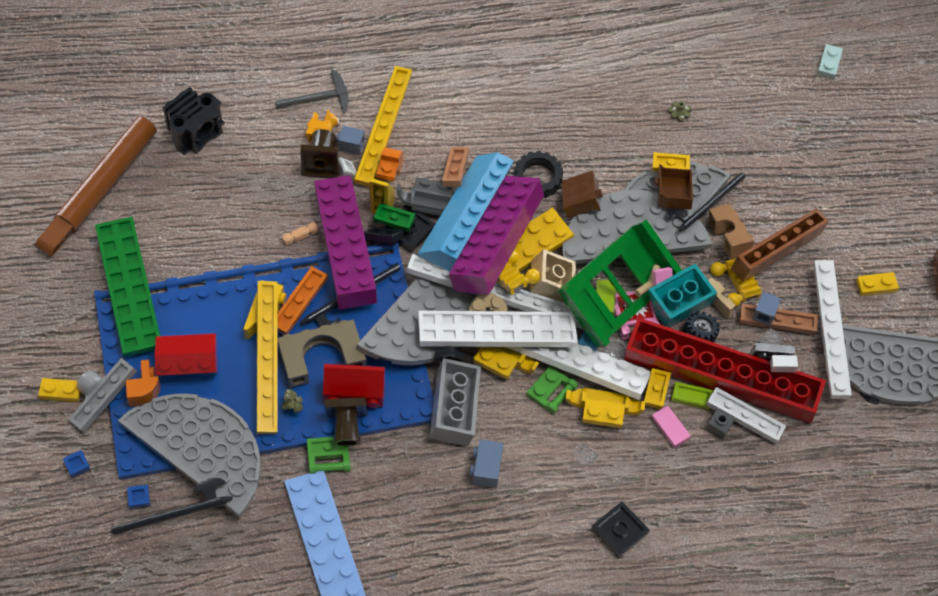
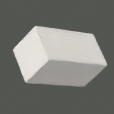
[770,355,798,372]

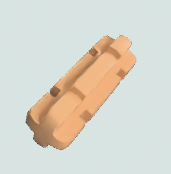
[282,222,318,245]

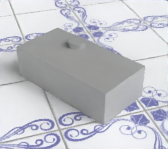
[429,358,481,446]

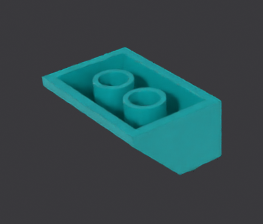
[648,264,717,328]

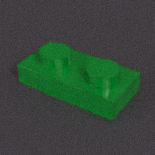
[373,203,415,232]

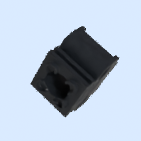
[162,87,225,155]

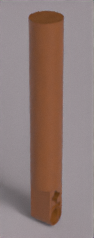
[35,116,157,257]

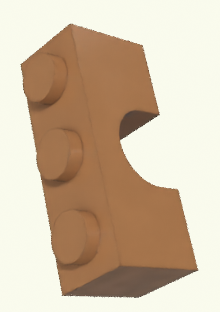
[708,204,754,260]

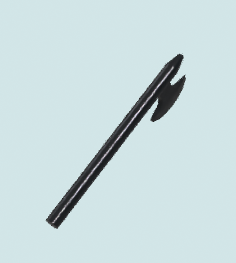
[667,173,745,232]
[300,263,401,327]
[111,478,233,535]

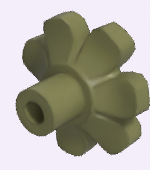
[668,101,691,122]
[282,389,303,413]

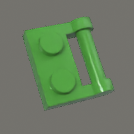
[526,365,578,414]
[307,437,350,474]

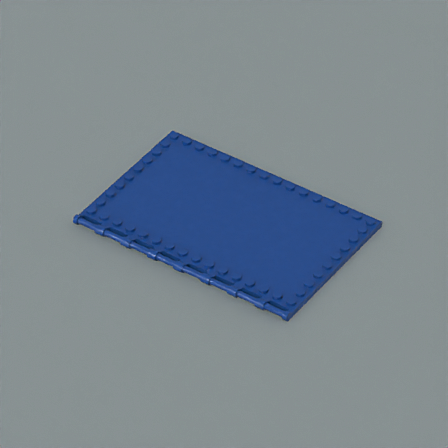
[94,241,434,480]

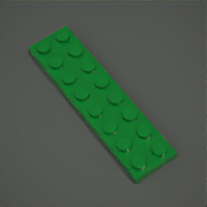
[95,216,160,357]

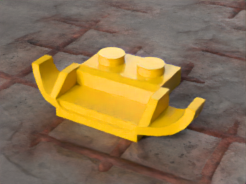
[473,347,539,380]
[566,388,646,428]

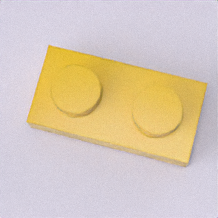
[652,152,690,172]
[856,272,899,296]
[644,368,671,410]
[38,378,81,402]

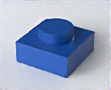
[63,450,91,478]
[127,484,150,509]

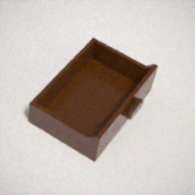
[655,164,693,210]
[562,170,603,218]

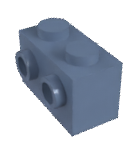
[470,439,503,488]

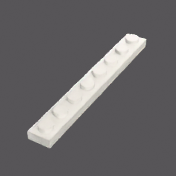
[813,260,852,399]

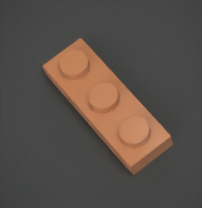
[442,147,470,187]

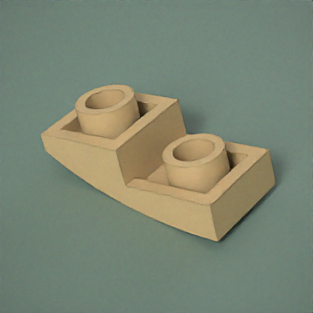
[708,278,735,319]

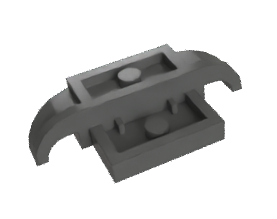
[396,177,453,216]

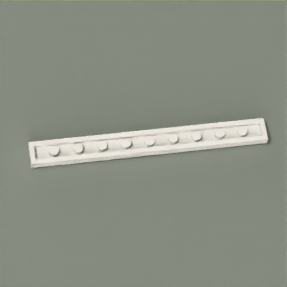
[406,254,584,330]

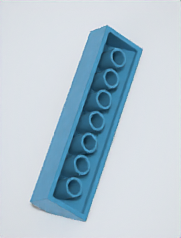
[417,152,514,272]

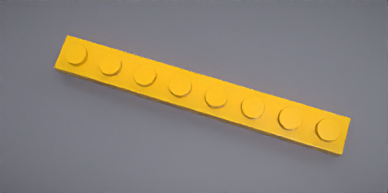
[354,66,412,187]
[256,281,277,434]

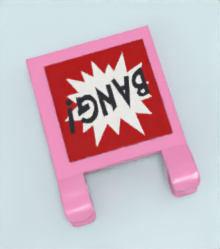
[615,291,659,340]

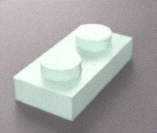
[817,44,843,79]

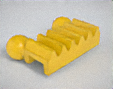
[497,251,540,295]
[710,258,762,308]

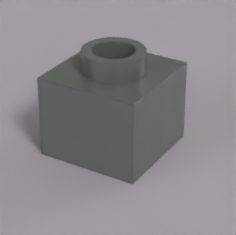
[706,409,735,440]

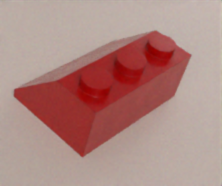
[155,333,218,376]
[323,364,385,408]

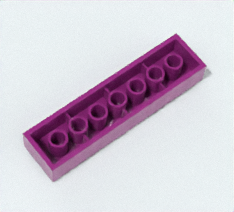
[314,175,377,309]
[449,176,544,295]

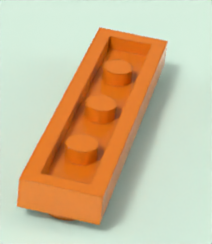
[277,266,328,335]

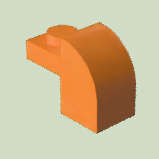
[376,147,404,182]
[126,360,161,407]

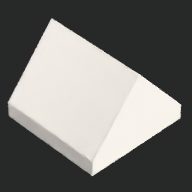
[339,157,357,179]

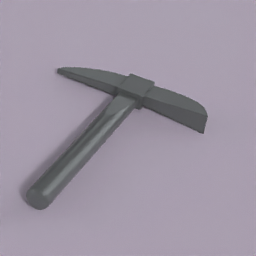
[275,69,348,114]

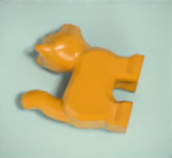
[306,110,339,143]

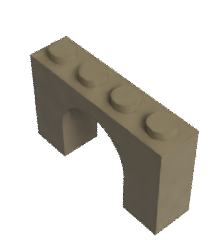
[277,319,366,388]

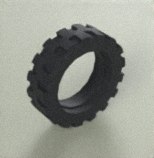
[514,151,563,198]

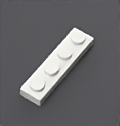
[706,387,786,444]

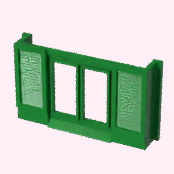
[557,219,682,347]

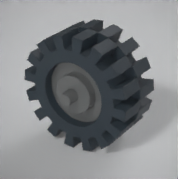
[682,311,720,342]

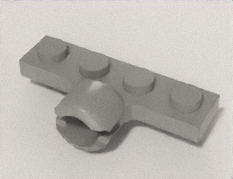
[69,358,137,432]

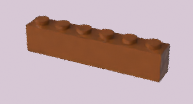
[731,208,829,282]

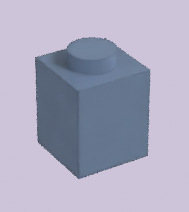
[336,126,365,155]
[752,292,781,327]

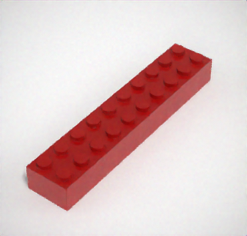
[624,317,826,423]

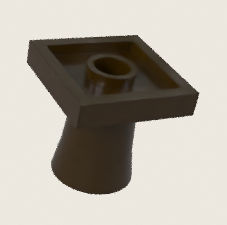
[300,129,339,178]
[325,398,368,446]

